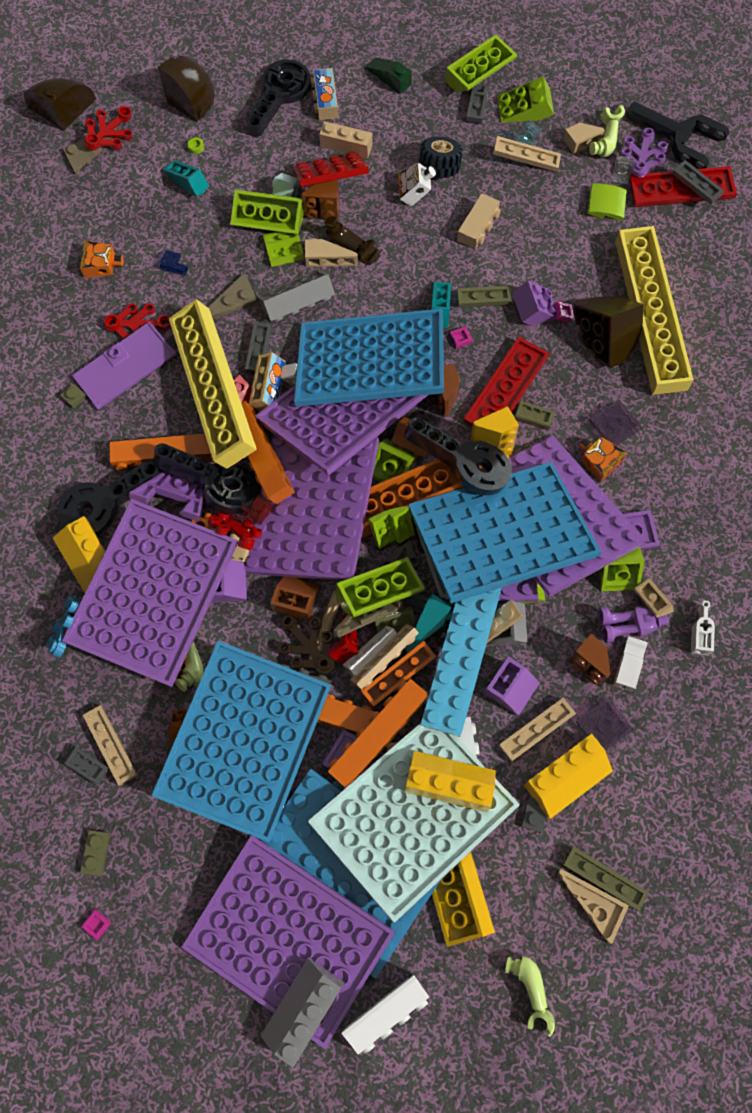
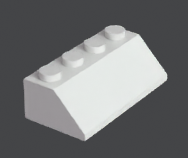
[342,974,429,1054]

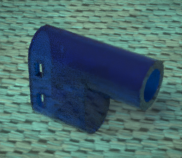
[160,250,188,276]

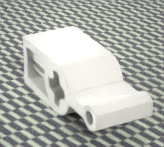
[691,600,715,656]
[613,636,648,692]

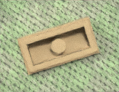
[633,578,674,617]

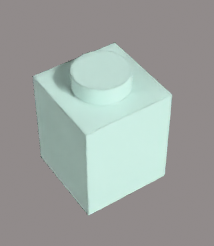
[272,173,299,198]

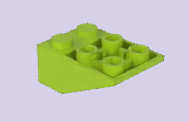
[497,76,554,123]

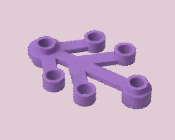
[621,128,668,177]

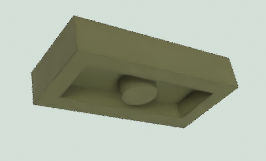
[375,606,416,633]
[80,830,111,876]

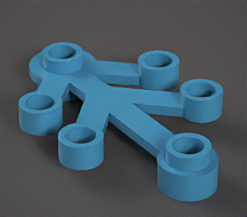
[46,595,81,658]

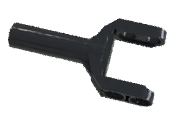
[626,101,730,169]

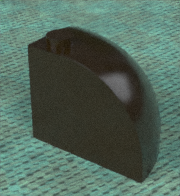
[158,56,215,122]
[24,78,96,131]
[573,296,644,368]

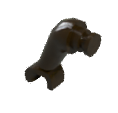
[324,216,381,265]

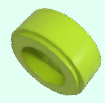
[187,137,204,154]

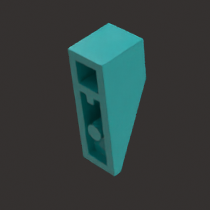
[162,160,209,196]
[432,282,451,328]
[406,594,454,652]

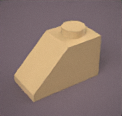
[563,123,605,154]

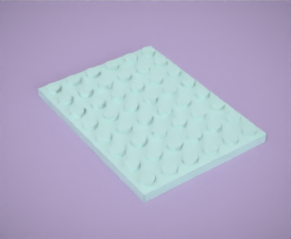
[308,723,520,923]

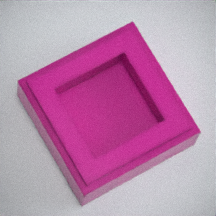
[554,301,574,323]
[449,326,473,349]
[81,909,112,940]

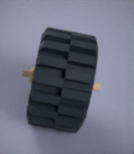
[419,136,463,178]

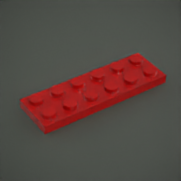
[629,166,737,207]
[463,337,550,426]

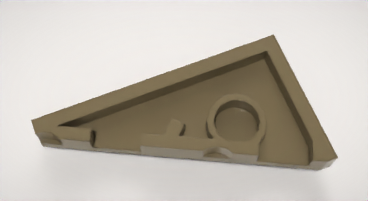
[63,127,118,175]
[208,273,258,319]
[334,600,404,638]

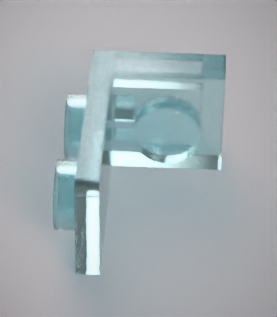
[514,120,542,164]

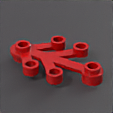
[84,106,132,150]
[104,303,171,340]
[207,511,263,550]

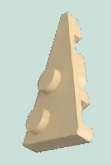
[558,869,629,944]

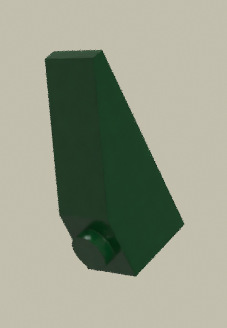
[365,57,412,94]

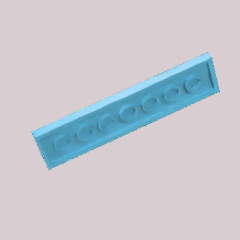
[421,587,502,737]

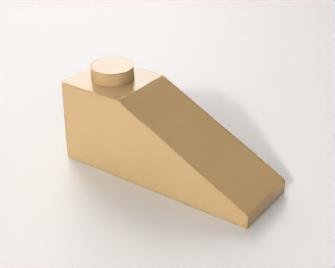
[305,239,358,267]

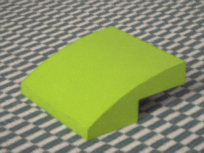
[587,183,627,221]
[263,232,305,267]
[369,506,415,549]

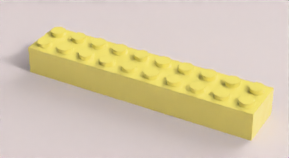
[615,226,694,395]
[169,299,257,469]

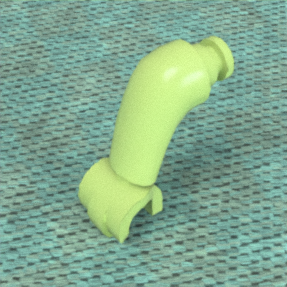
[589,105,625,157]
[175,641,204,692]
[505,956,555,1037]

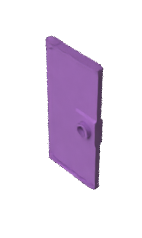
[72,321,177,410]

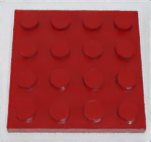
[293,152,369,187]

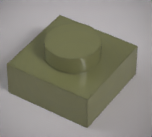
[60,383,87,409]

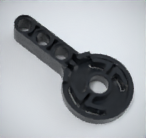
[247,59,311,137]
[404,417,512,495]
[153,443,260,514]
[57,461,162,536]

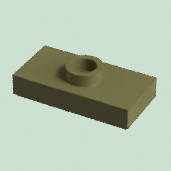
[514,401,555,430]

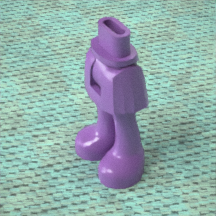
[598,606,669,643]

